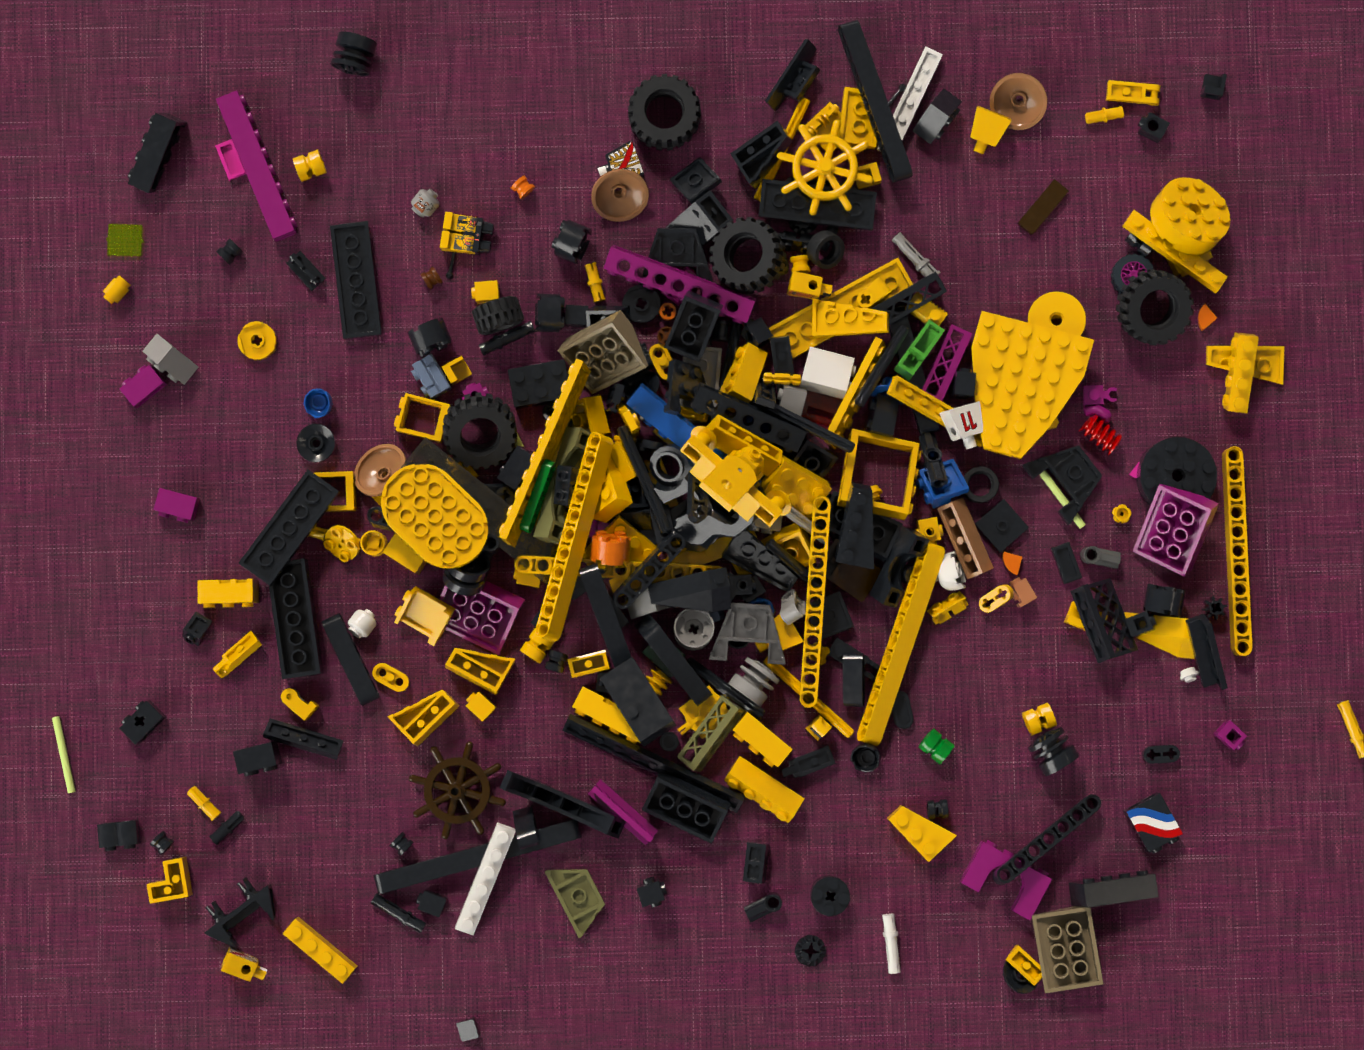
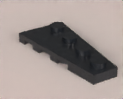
[722,529,798,592]

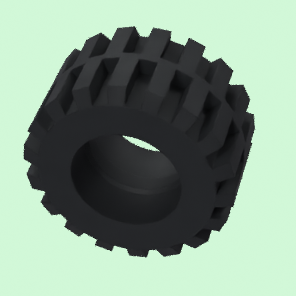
[472,296,524,335]

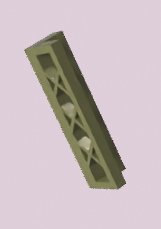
[677,695,746,772]

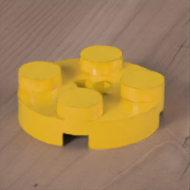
[237,321,277,360]

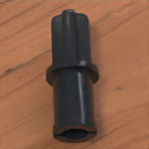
[209,811,245,845]

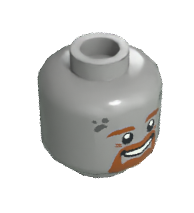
[411,189,440,218]

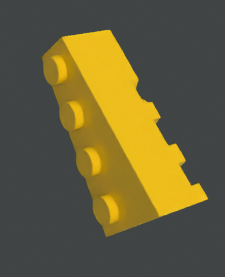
[572,686,640,744]

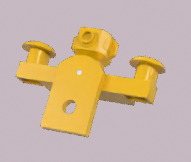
[680,426,792,527]

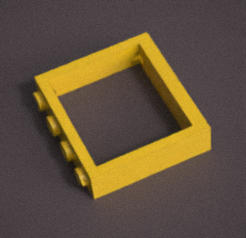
[837,429,921,520]

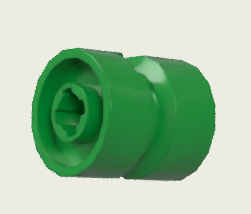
[918,728,955,764]

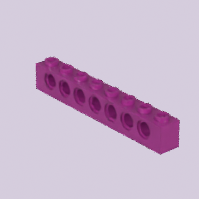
[603,244,756,324]

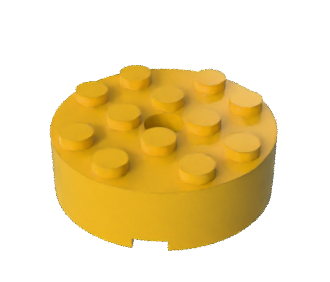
[1150,177,1230,255]

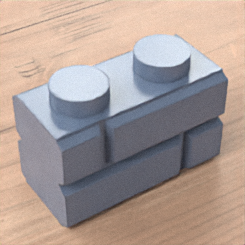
[411,354,452,400]

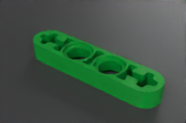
[520,459,556,533]

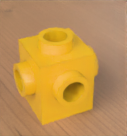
[914,517,943,545]

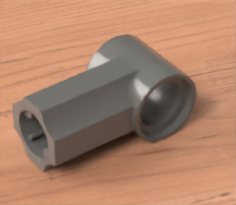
[1080,546,1121,569]

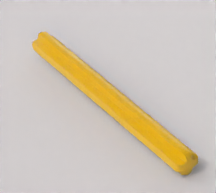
[754,97,810,201]
[763,656,854,738]

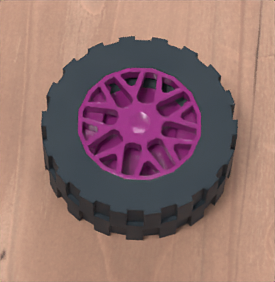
[1110,254,1153,295]

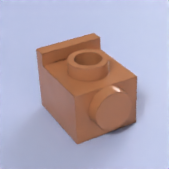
[1009,577,1037,608]

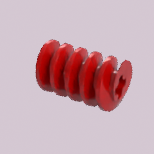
[1079,415,1122,455]

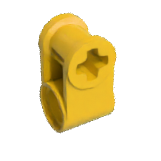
[855,277,892,309]

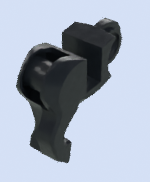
[649,444,766,552]

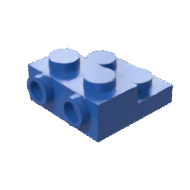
[916,459,969,508]

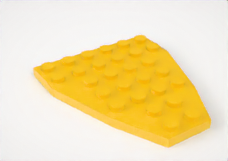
[971,311,1094,459]

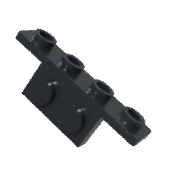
[765,39,820,111]

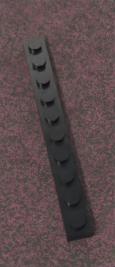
[562,714,745,813]

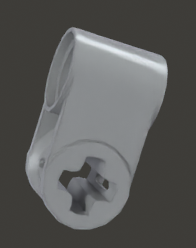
[780,589,806,625]

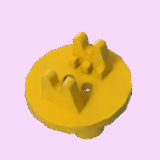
[323,525,361,562]

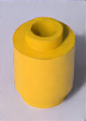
[103,276,131,304]

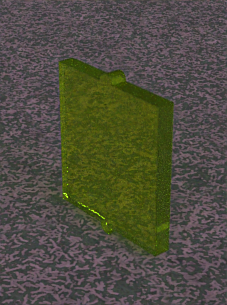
[106,224,144,257]

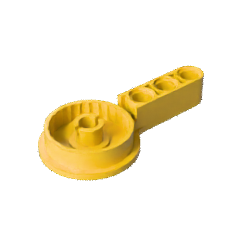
[1028,292,1086,336]

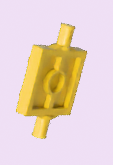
[678,685,730,739]

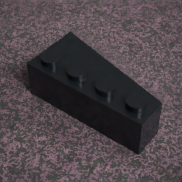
[1068,870,1158,908]

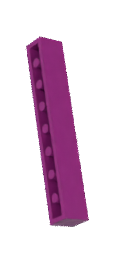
[216,90,298,242]

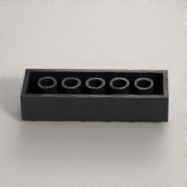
[269,558,324,679]

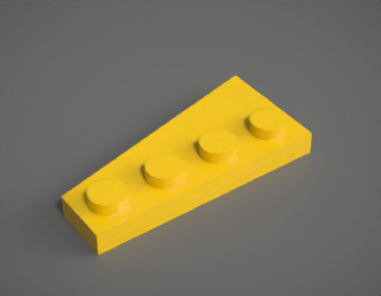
[812,298,889,337]
[1206,346,1284,385]
[616,402,641,438]

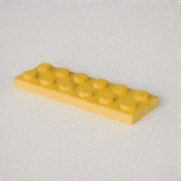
[825,337,886,450]

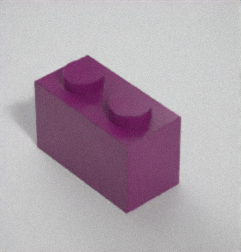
[119,365,167,409]
[153,488,200,523]

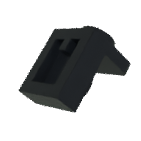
[182,612,212,646]

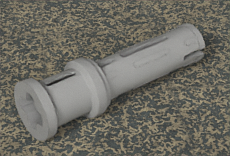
[891,232,941,277]

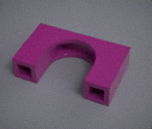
[959,840,1052,920]

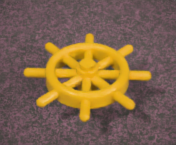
[777,120,873,215]

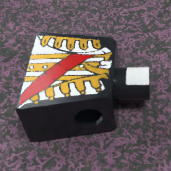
[597,140,645,178]

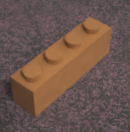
[937,498,994,579]

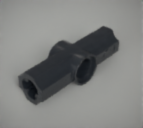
[918,432,948,488]

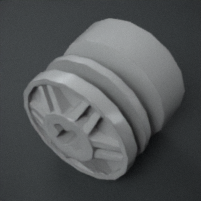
[673,609,715,651]
[728,657,780,707]

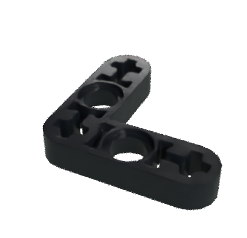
[687,473,708,524]

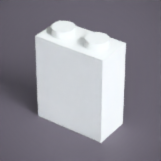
[800,347,856,399]

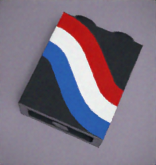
[1123,792,1183,854]

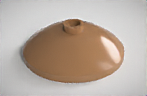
[990,73,1047,130]
[591,169,649,222]
[354,444,407,497]

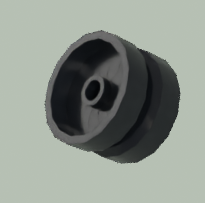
[443,553,490,596]

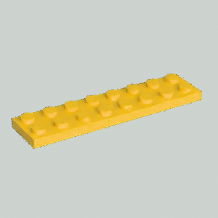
[769,258,913,359]

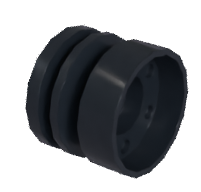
[330,31,377,76]
[1028,727,1080,776]

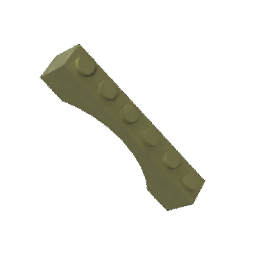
[533,427,591,544]

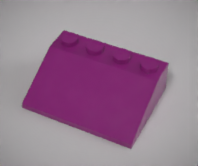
[1133,484,1219,577]
[439,581,525,655]

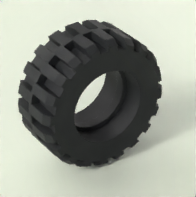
[628,74,701,151]
[709,217,786,294]
[1116,269,1194,345]
[442,392,517,470]

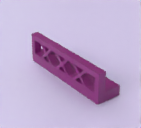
[922,324,972,401]

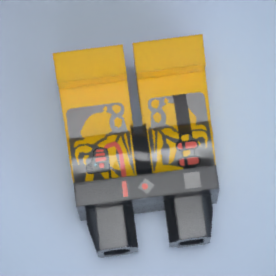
[440,211,494,255]

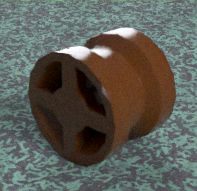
[420,266,443,290]
[657,327,671,346]

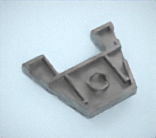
[709,602,785,665]

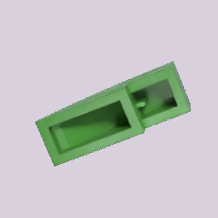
[894,319,945,381]

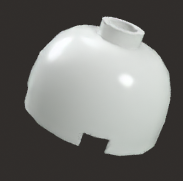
[935,551,966,590]

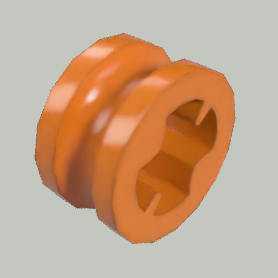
[659,303,676,321]

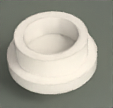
[1180,667,1199,683]

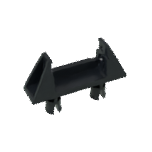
[204,877,276,948]

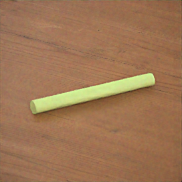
[1039,470,1086,529]
[52,716,76,793]

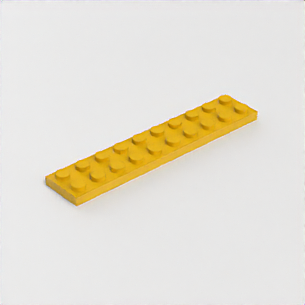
[499,359,591,547]

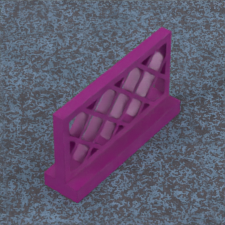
[588,779,658,845]

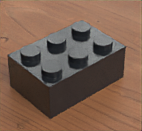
[664,290,723,362]
[508,359,568,410]

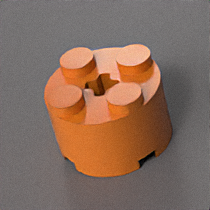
[590,530,631,566]

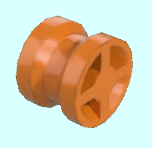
[511,175,535,200]

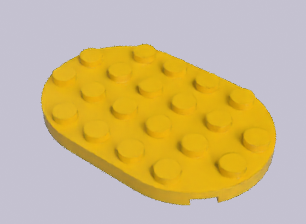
[381,464,488,569]

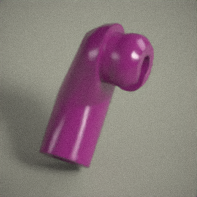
[1083,405,1112,423]

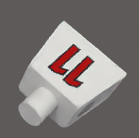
[940,401,983,449]

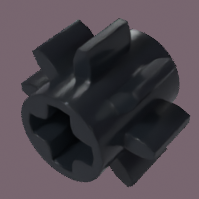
[1201,596,1227,620]

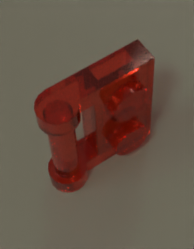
[801,390,843,426]

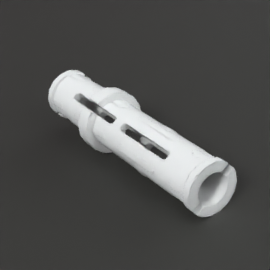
[882,913,901,974]

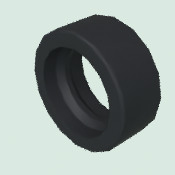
[807,230,845,269]
[964,466,999,503]

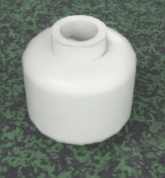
[348,609,376,638]

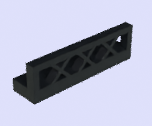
[872,271,947,325]
[1185,614,1228,690]

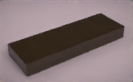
[1017,179,1069,235]

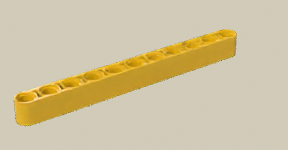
[536,432,613,642]
[1222,446,1252,656]
[800,496,831,708]
[857,542,945,746]
[514,555,722,581]

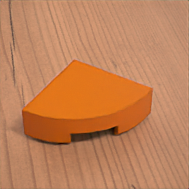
[1198,304,1217,331]
[1002,552,1022,575]

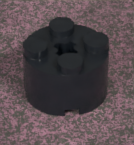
[551,220,592,264]
[535,293,565,333]
[407,318,452,358]
[1143,584,1185,617]
[810,875,850,916]

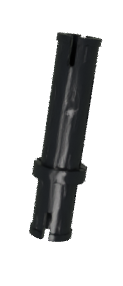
[478,321,536,356]
[370,893,427,933]

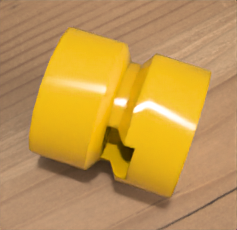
[293,149,327,182]
[360,530,388,557]
[520,628,555,664]
[1022,703,1057,736]

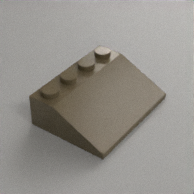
[557,310,648,394]
[1032,906,1103,993]

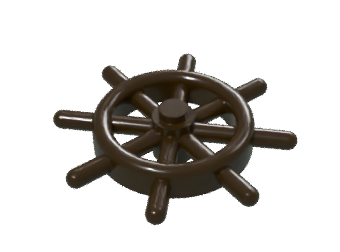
[409,741,506,839]

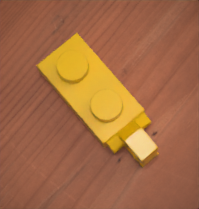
[213,631,262,678]

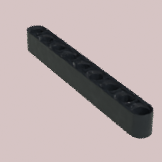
[838,20,913,183]

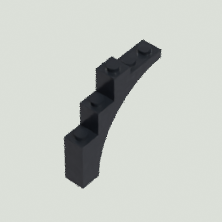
[500,770,626,839]

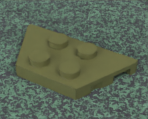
[544,869,605,938]

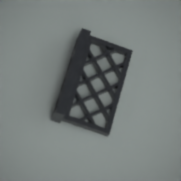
[1070,578,1138,663]

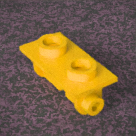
[927,591,969,625]

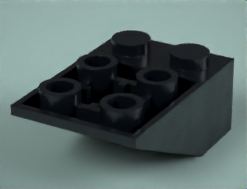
[665,190,734,247]

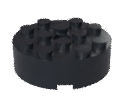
[1136,437,1217,506]

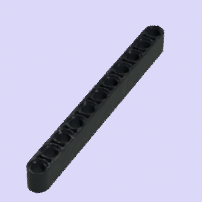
[373,819,582,894]

